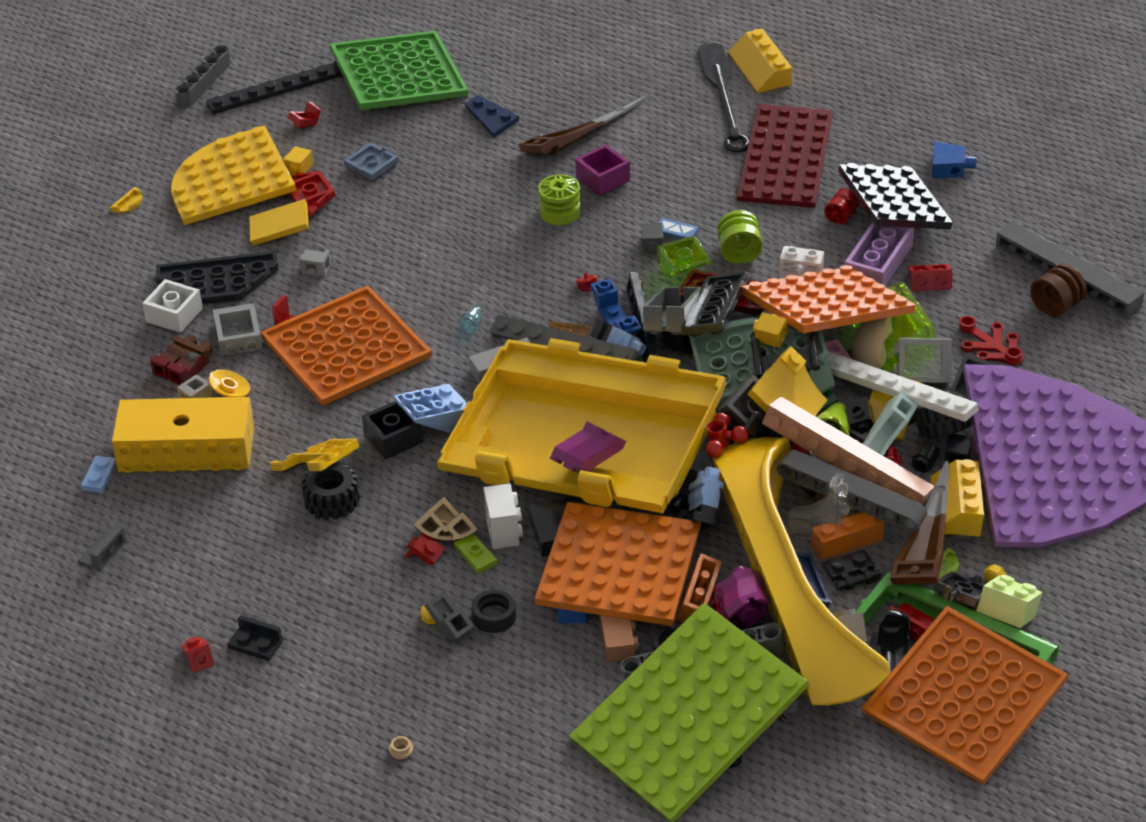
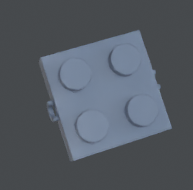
[344,142,399,181]

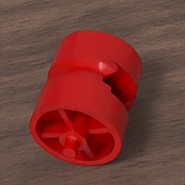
[824,188,860,225]

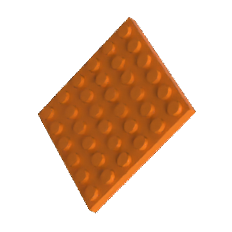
[741,265,916,333]
[260,285,432,406]
[535,502,701,626]
[862,606,1068,785]

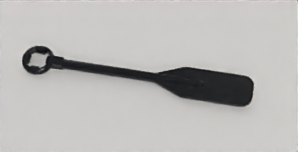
[698,43,749,152]

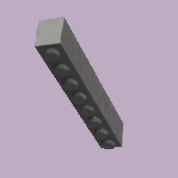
[996,221,1144,319]

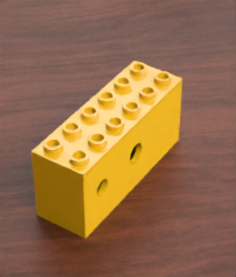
[112,397,254,473]

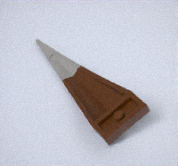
[519,96,647,155]
[890,461,949,585]

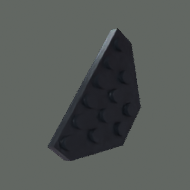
[156,251,279,304]

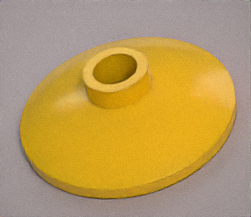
[208,370,250,397]

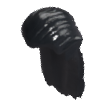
[869,609,911,672]

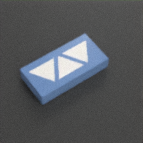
[658,218,699,243]

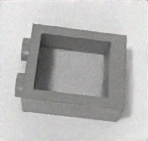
[213,303,262,356]
[894,338,952,383]

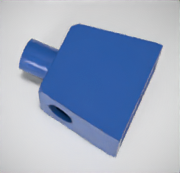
[932,142,977,178]

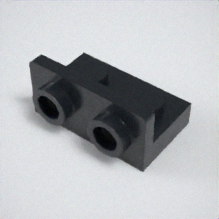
[227,615,283,661]

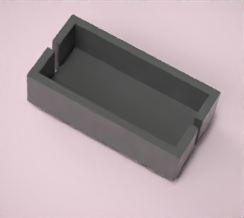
[643,286,701,335]

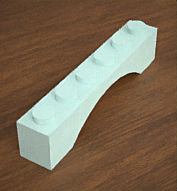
[832,392,918,511]

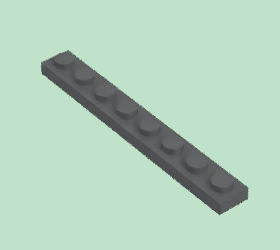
[489,314,639,361]

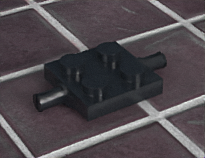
[932,571,984,608]

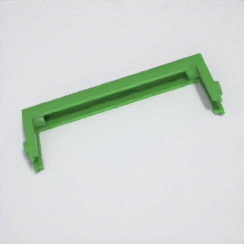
[856,572,1059,665]

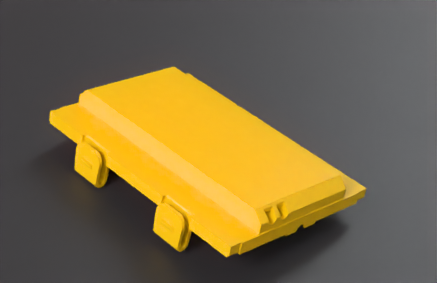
[437,338,726,513]

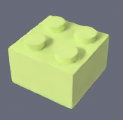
[977,575,1043,628]

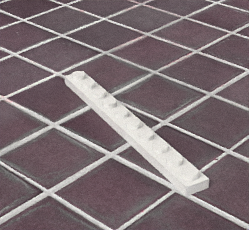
[802,344,979,422]

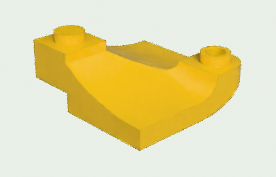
[748,346,827,416]

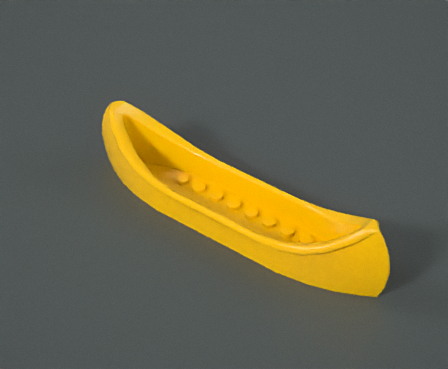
[711,437,891,705]

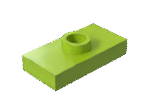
[454,533,498,574]

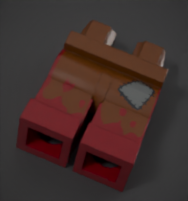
[150,334,213,385]

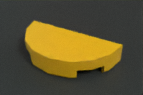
[110,187,142,213]

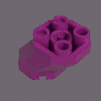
[549,421,627,473]
[714,566,770,630]

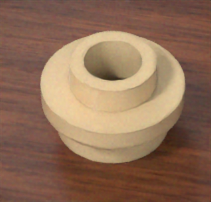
[389,736,414,760]

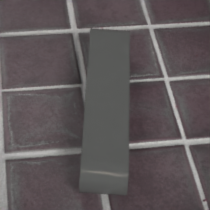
[174,45,231,108]

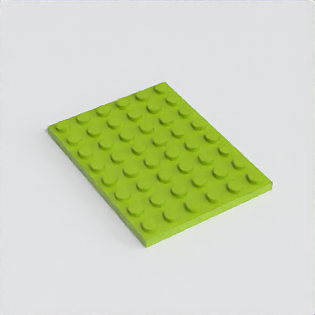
[569,603,809,822]

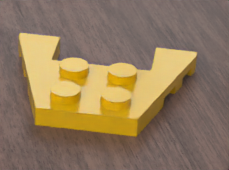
[270,439,359,471]

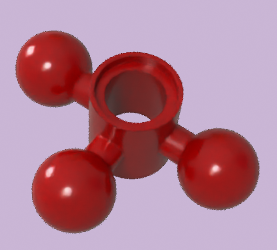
[706,413,749,458]

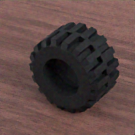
[914,395,973,438]
[302,462,360,520]

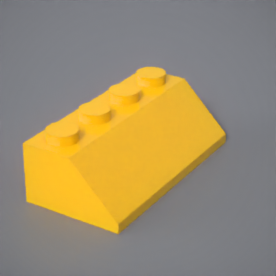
[728,28,792,93]
[930,459,984,537]

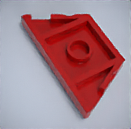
[288,171,336,218]

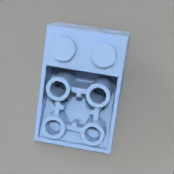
[393,384,467,433]

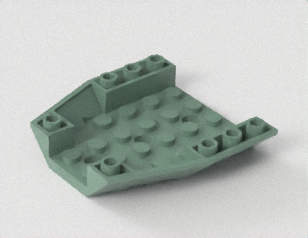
[689,317,835,430]

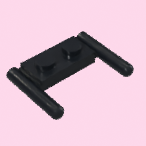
[751,331,820,379]

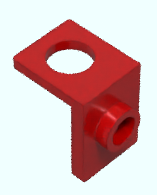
[272,295,295,325]

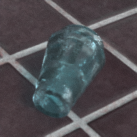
[460,305,483,332]

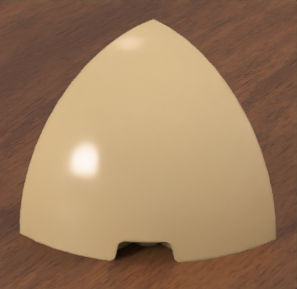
[852,317,892,368]
[414,497,477,540]

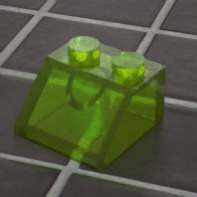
[657,235,712,277]

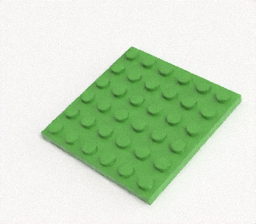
[330,31,468,110]

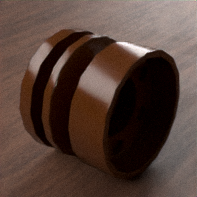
[1030,263,1087,318]

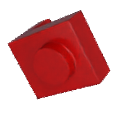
[288,102,321,128]
[405,533,445,566]
[181,637,214,673]

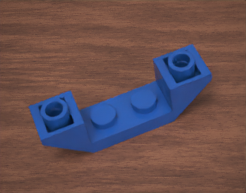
[591,279,642,335]

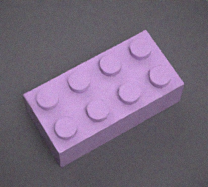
[845,222,914,287]

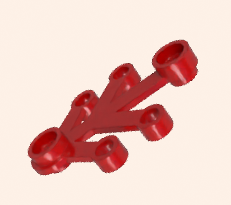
[959,316,1024,365]

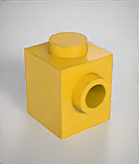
[283,146,313,176]
[753,312,788,348]

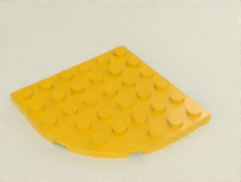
[171,125,297,225]

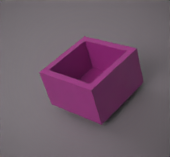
[575,144,630,196]

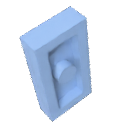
[81,456,117,493]

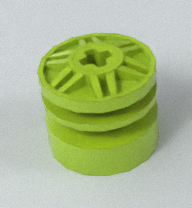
[538,174,581,225]
[717,210,763,264]

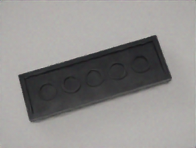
[681,272,748,337]

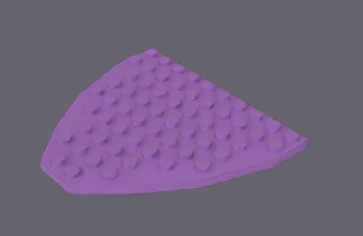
[963,364,1146,548]

